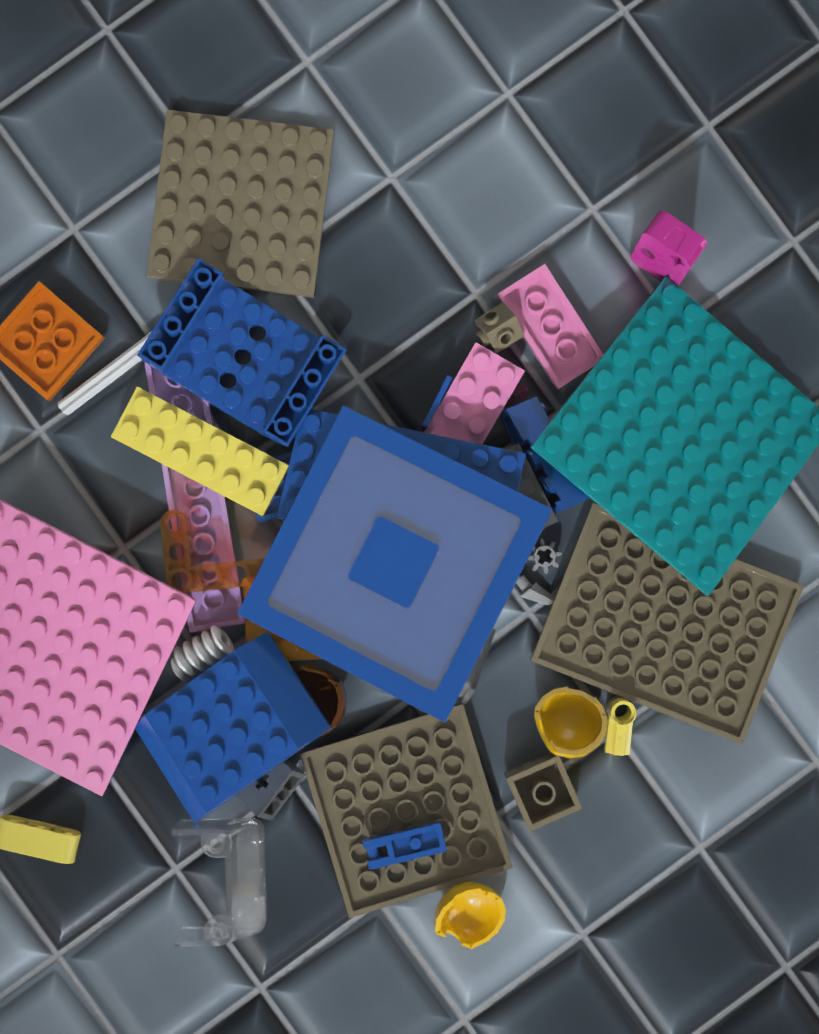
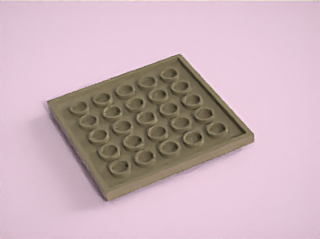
[146,110,334,298]
[300,703,513,918]

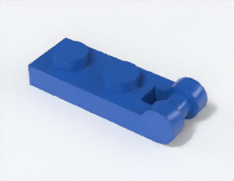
[362,820,447,869]

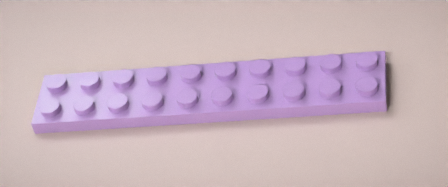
[144,361,246,633]

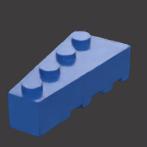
[500,397,590,514]

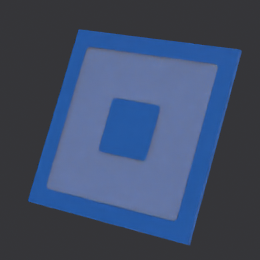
[237,406,553,723]

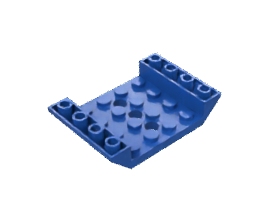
[137,258,347,447]

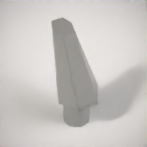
[516,575,554,606]

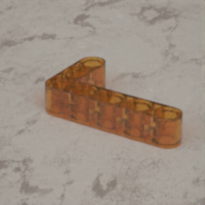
[160,510,265,593]

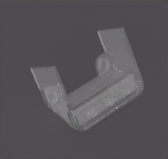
[172,818,267,947]

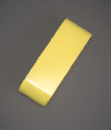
[0,815,81,864]

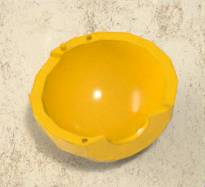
[534,687,608,759]
[433,881,506,949]

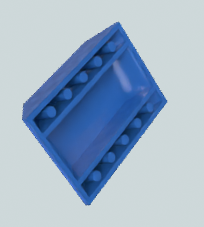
[135,632,332,824]

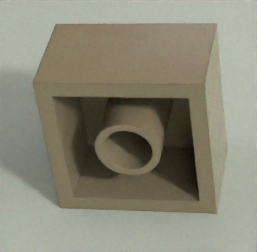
[503,752,582,832]

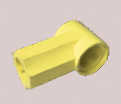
[604,696,636,756]

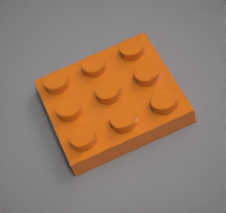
[0,281,105,401]

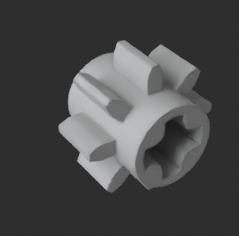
[528,539,562,574]

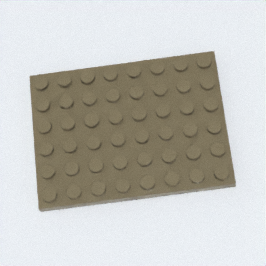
[530,503,804,745]

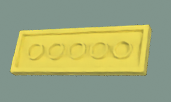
[111,387,289,516]

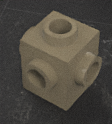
[475,302,525,354]

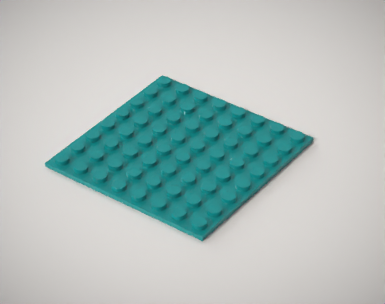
[530,276,819,596]

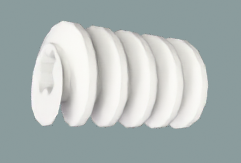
[170,625,235,682]

